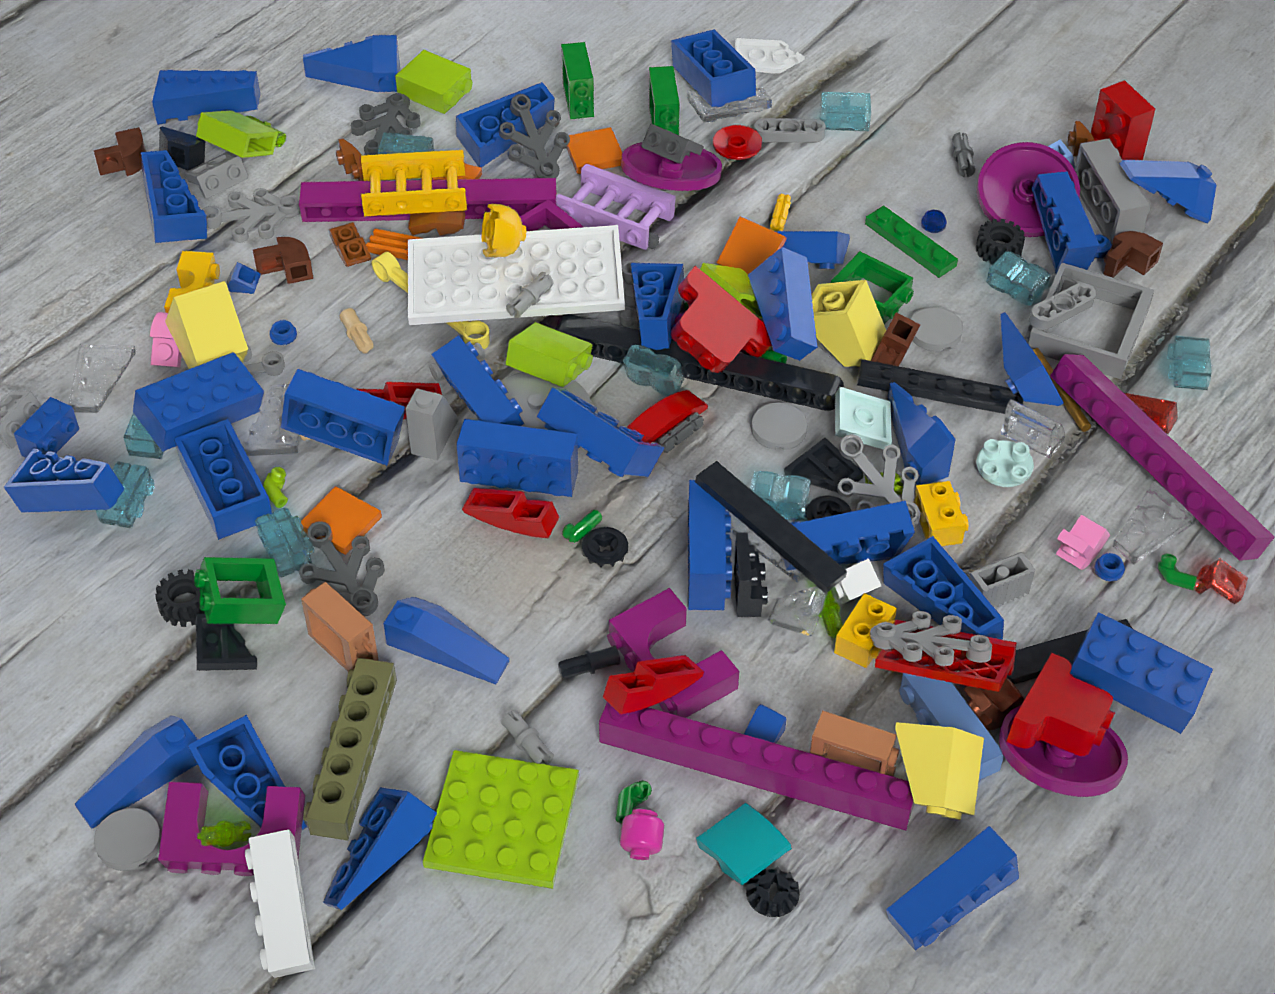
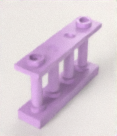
[556,164,675,250]

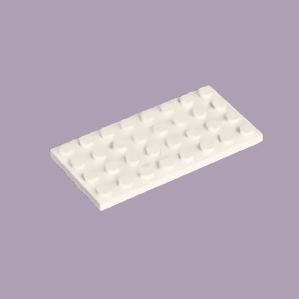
[408,225,625,325]

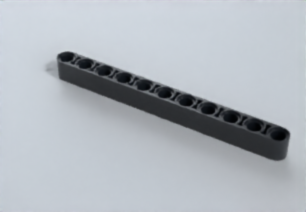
[555,314,844,411]

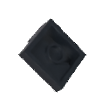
[734,532,768,617]

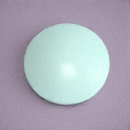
[976,439,1034,487]

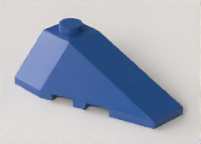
[303,35,401,92]
[887,382,956,485]
[75,715,198,829]

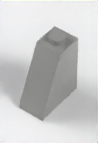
[406,388,458,461]

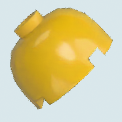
[481,204,526,258]

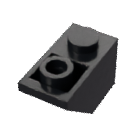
[159,126,206,171]

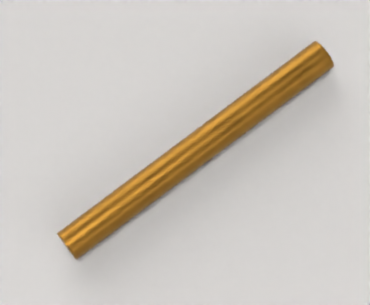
[1033,348,1091,432]

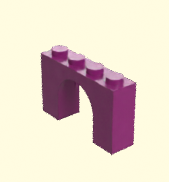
[607,588,740,718]
[158,782,306,876]

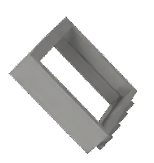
[1025,263,1154,379]

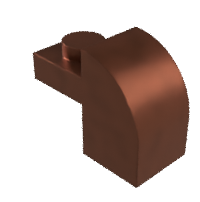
[93,127,146,176]
[1103,231,1163,278]
[252,237,313,284]
[871,312,921,366]
[964,677,1025,731]

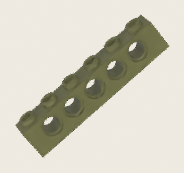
[304,658,397,841]

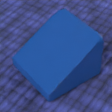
[226,262,261,294]
[744,704,787,743]

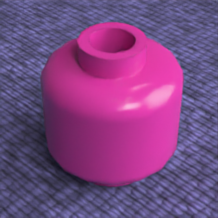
[620,809,665,860]

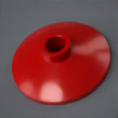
[713,125,762,160]

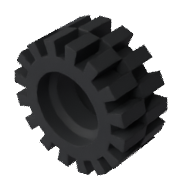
[976,219,1025,266]
[155,569,205,627]

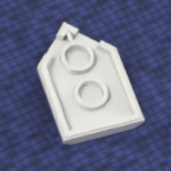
[735,38,805,74]

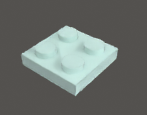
[835,387,892,450]

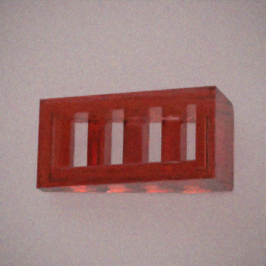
[1124,393,1178,434]

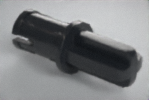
[558,645,620,679]

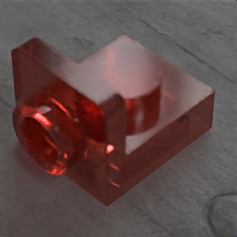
[1195,558,1248,604]

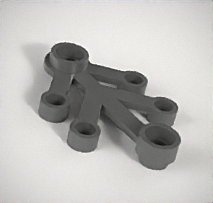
[351,93,421,155]
[499,94,570,179]
[299,522,385,617]

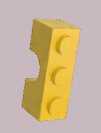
[164,251,220,313]

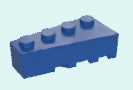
[456,82,555,168]
[141,150,207,243]
[1032,171,1100,274]
[631,263,684,350]
[431,335,524,426]
[537,387,665,477]
[783,501,915,570]
[883,536,1004,640]
[886,826,1019,950]

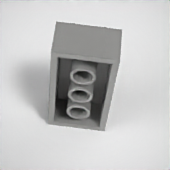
[1075,139,1150,246]

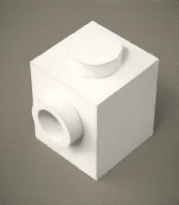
[832,559,881,603]

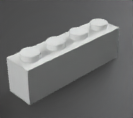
[245,829,315,978]

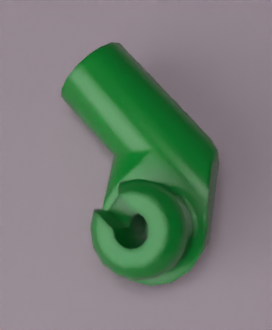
[562,510,602,543]
[1157,553,1197,591]
[615,780,652,824]

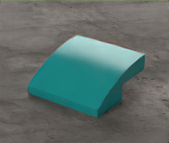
[696,803,792,885]

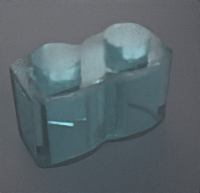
[986,251,1051,306]
[1167,336,1211,390]
[623,345,684,396]
[750,471,811,521]

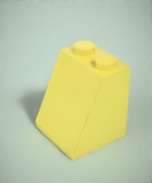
[812,280,886,367]
[165,281,248,369]
[895,722,984,820]

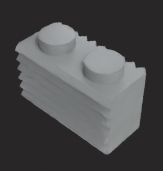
[968,552,1035,607]

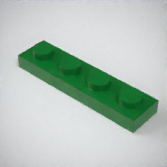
[865,205,958,278]

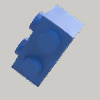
[14,397,79,458]

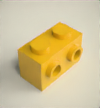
[913,481,969,546]
[834,593,897,668]

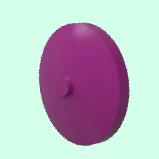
[621,142,722,191]
[977,142,1080,237]
[999,705,1128,797]

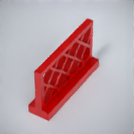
[875,620,1017,692]

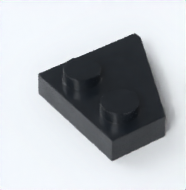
[784,438,864,493]
[196,614,257,671]

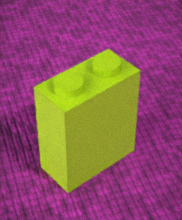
[395,50,473,114]
[196,111,279,158]
[700,263,764,322]
[505,322,593,387]

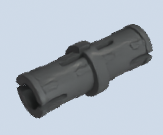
[952,132,975,177]

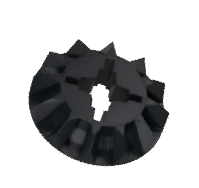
[805,495,852,521]
[582,527,629,568]
[746,866,800,917]

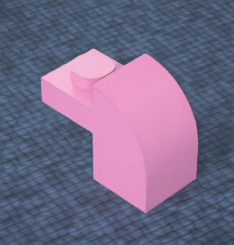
[150,312,182,368]
[1056,515,1110,570]

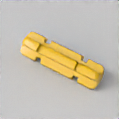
[770,193,791,231]

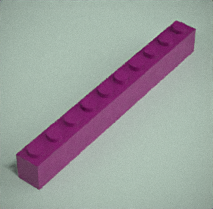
[299,178,557,222]
[1050,354,1275,561]
[599,702,914,831]

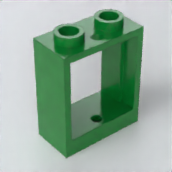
[561,42,594,119]
[649,66,680,135]
[831,251,914,325]
[194,557,286,624]

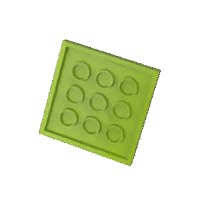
[423,750,579,889]

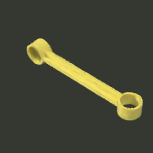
[371,252,490,350]

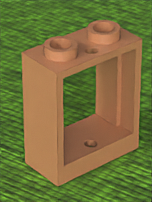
[301,582,379,672]
[810,710,900,777]

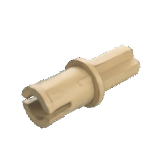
[339,308,374,354]

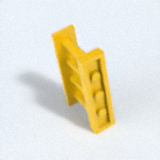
[361,150,467,216]

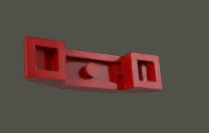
[626,390,708,443]

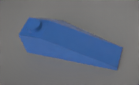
[1119,160,1217,224]
[774,231,850,269]
[1000,312,1064,406]
[383,597,510,685]
[188,715,307,830]
[323,787,437,910]

